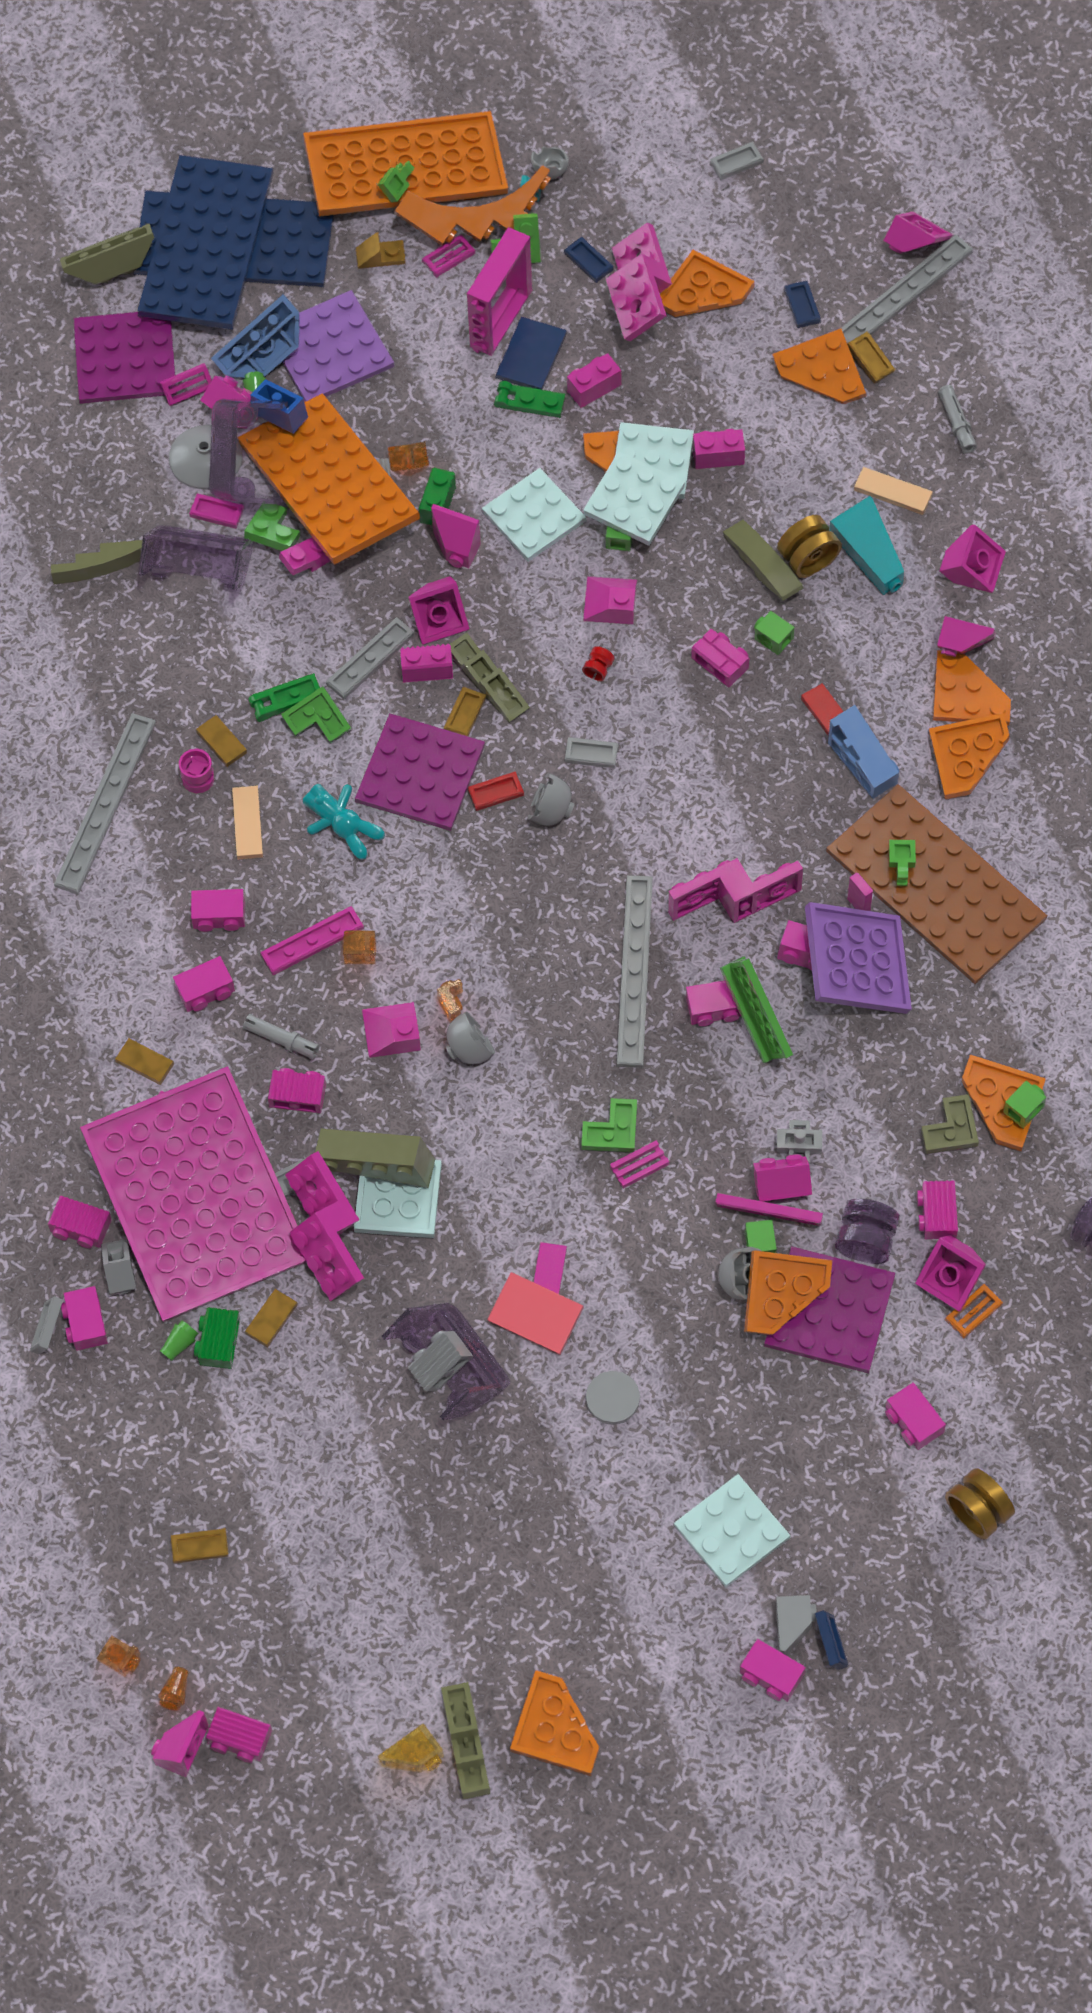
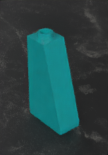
[829,496,904,595]

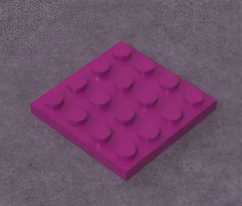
[74,312,177,404]
[355,713,485,831]
[764,1246,896,1374]

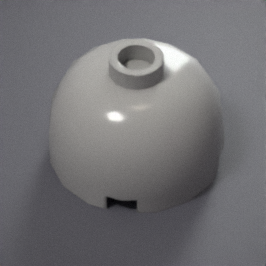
[528,773,574,826]
[446,1011,495,1065]
[718,1247,761,1301]

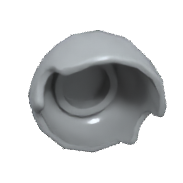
[531,146,569,180]

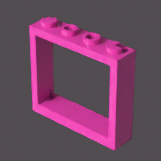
[467,227,532,356]

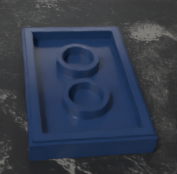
[496,316,567,390]

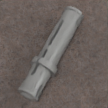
[938,385,977,454]
[243,1014,320,1060]

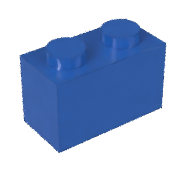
[250,379,308,433]

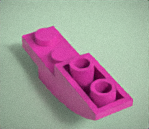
[279,537,331,575]

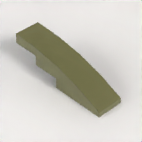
[723,520,803,601]
[51,539,152,585]
[450,632,530,723]
[441,1682,491,1800]

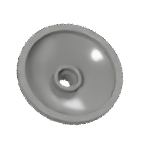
[169,425,243,489]

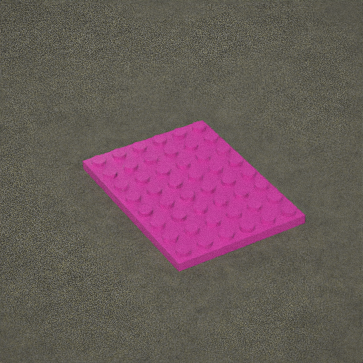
[80,1066,307,1323]

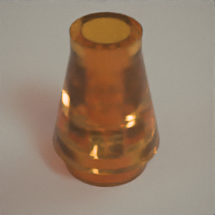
[158,1667,189,1711]

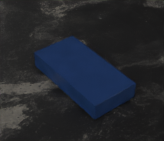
[564,236,614,283]
[784,280,821,328]
[815,1610,848,1670]

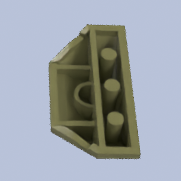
[60,224,154,284]

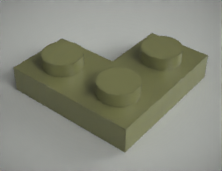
[921,1094,979,1154]

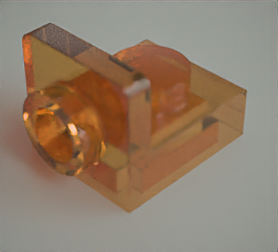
[437,979,463,1023]
[96,1635,141,1677]

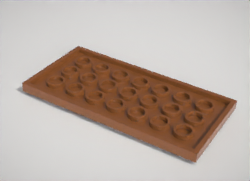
[826,784,1047,984]

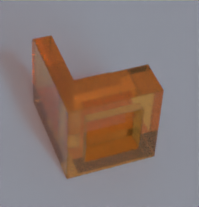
[388,441,429,471]
[343,930,376,964]

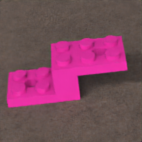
[606,222,672,341]
[668,858,803,923]
[285,1151,364,1301]

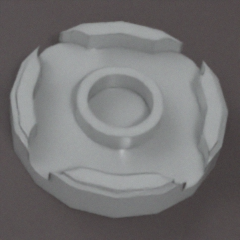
[586,1371,640,1425]

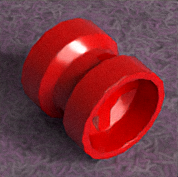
[582,646,615,682]

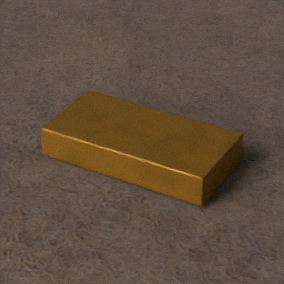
[848,331,895,384]
[443,687,486,736]
[196,715,247,767]
[115,1038,174,1085]
[245,1289,298,1348]
[171,1528,229,1564]

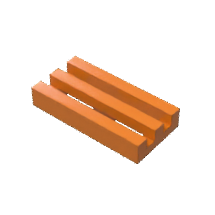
[945,1284,1003,1339]

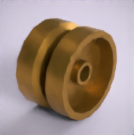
[777,515,842,578]
[945,1468,1015,1539]

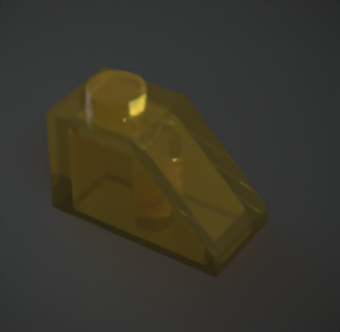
[378,1723,444,1773]

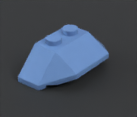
[211,294,300,378]

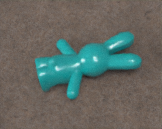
[303,784,385,860]

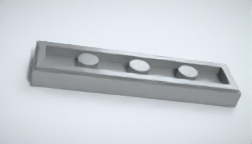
[326,617,415,699]

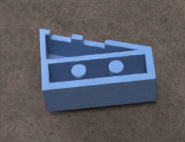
[828,705,899,799]

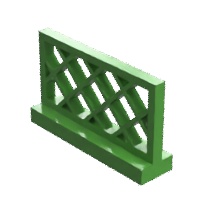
[720,956,793,1063]

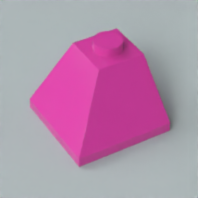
[883,212,953,253]
[431,504,481,568]
[939,524,1006,593]
[408,576,470,645]
[583,576,637,624]
[937,616,996,657]
[362,1002,421,1058]
[915,1235,986,1312]
[151,1710,209,1777]

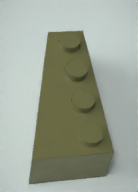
[315,1128,436,1188]

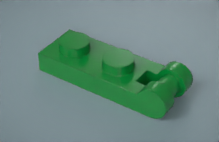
[494,381,566,418]
[248,673,320,722]

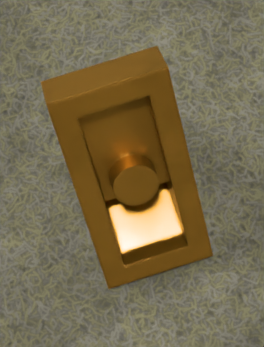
[356,232,406,269]

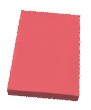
[487,1272,584,1355]

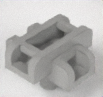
[777,1120,822,1163]

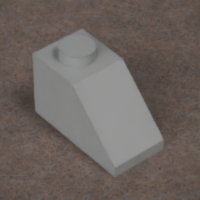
[101,1239,136,1294]
[776,1595,817,1656]

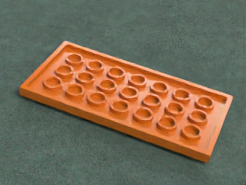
[303,111,508,216]
[238,393,420,565]

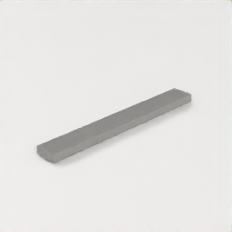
[841,235,973,344]
[54,713,156,895]
[617,875,653,1068]

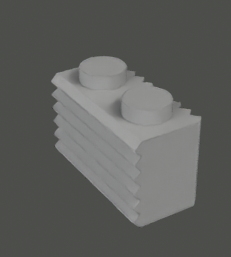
[408,1331,473,1392]

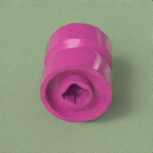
[179,749,215,793]

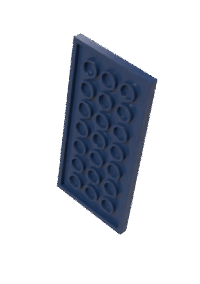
[137,155,274,330]
[133,190,334,287]

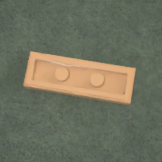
[854,467,933,515]
[232,786,263,860]

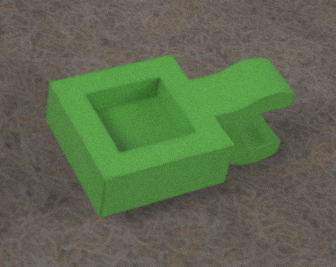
[377,161,414,202]
[889,840,916,886]

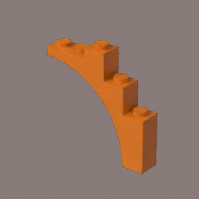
[395,165,551,246]

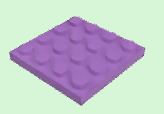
[282,290,395,401]
[805,902,912,1014]

